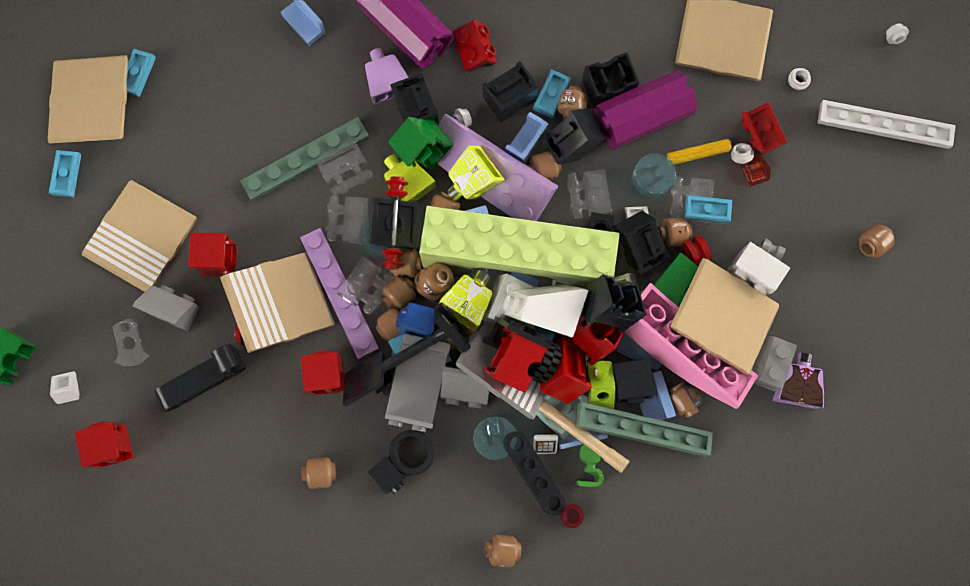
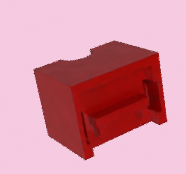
[188,233,238,277]
[558,308,625,366]
[483,328,547,393]
[540,336,592,404]
[301,350,345,396]
[74,421,134,468]

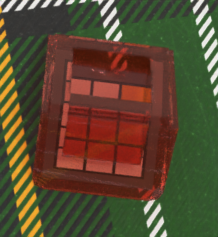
[740,155,771,186]

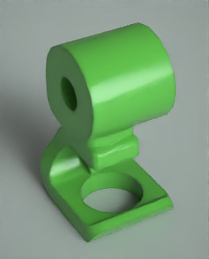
[575,444,604,488]

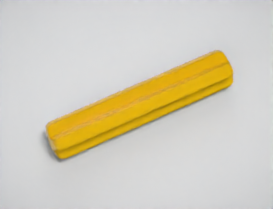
[666,139,732,166]

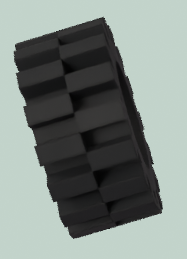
[528,339,562,384]

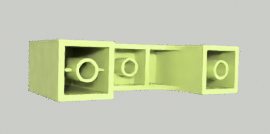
[419,206,619,289]

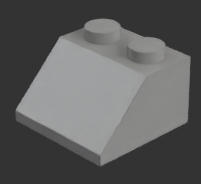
[133,285,200,332]
[752,335,797,392]
[440,367,489,409]

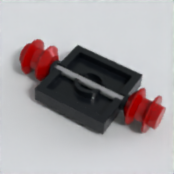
[369,176,419,270]

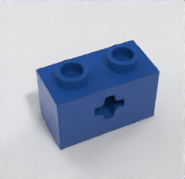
[395,302,435,338]

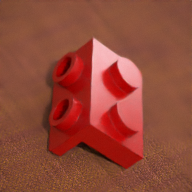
[452,19,497,72]
[741,102,788,155]

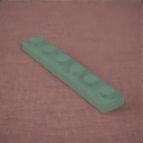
[240,117,369,202]
[575,402,713,457]

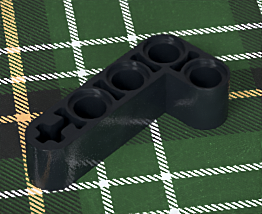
[154,344,246,412]

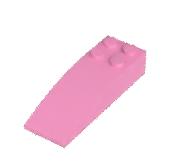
[624,283,758,409]

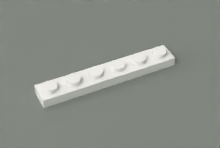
[817,100,956,149]

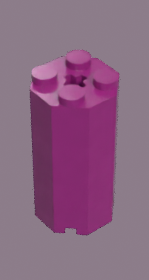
[356,0,452,69]
[593,70,698,150]

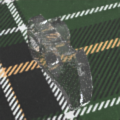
[113,319,150,366]

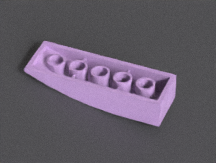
[438,114,558,221]

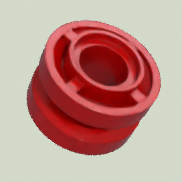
[681,235,712,267]

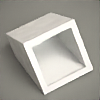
[503,284,588,338]

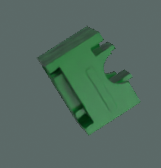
[388,117,453,169]
[653,253,698,307]
[0,326,37,386]

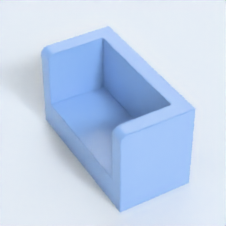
[505,112,548,164]

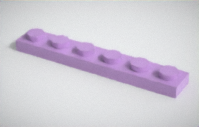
[300,228,380,359]

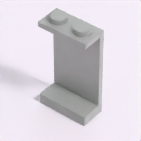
[385,333,451,432]

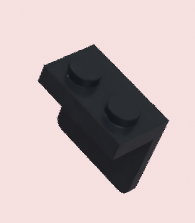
[482,315,551,349]

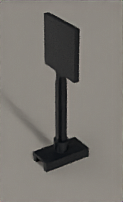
[342,302,471,407]

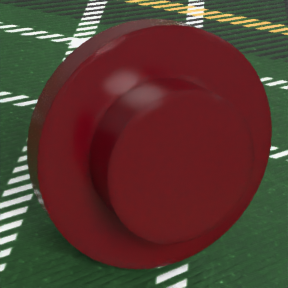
[560,504,584,528]

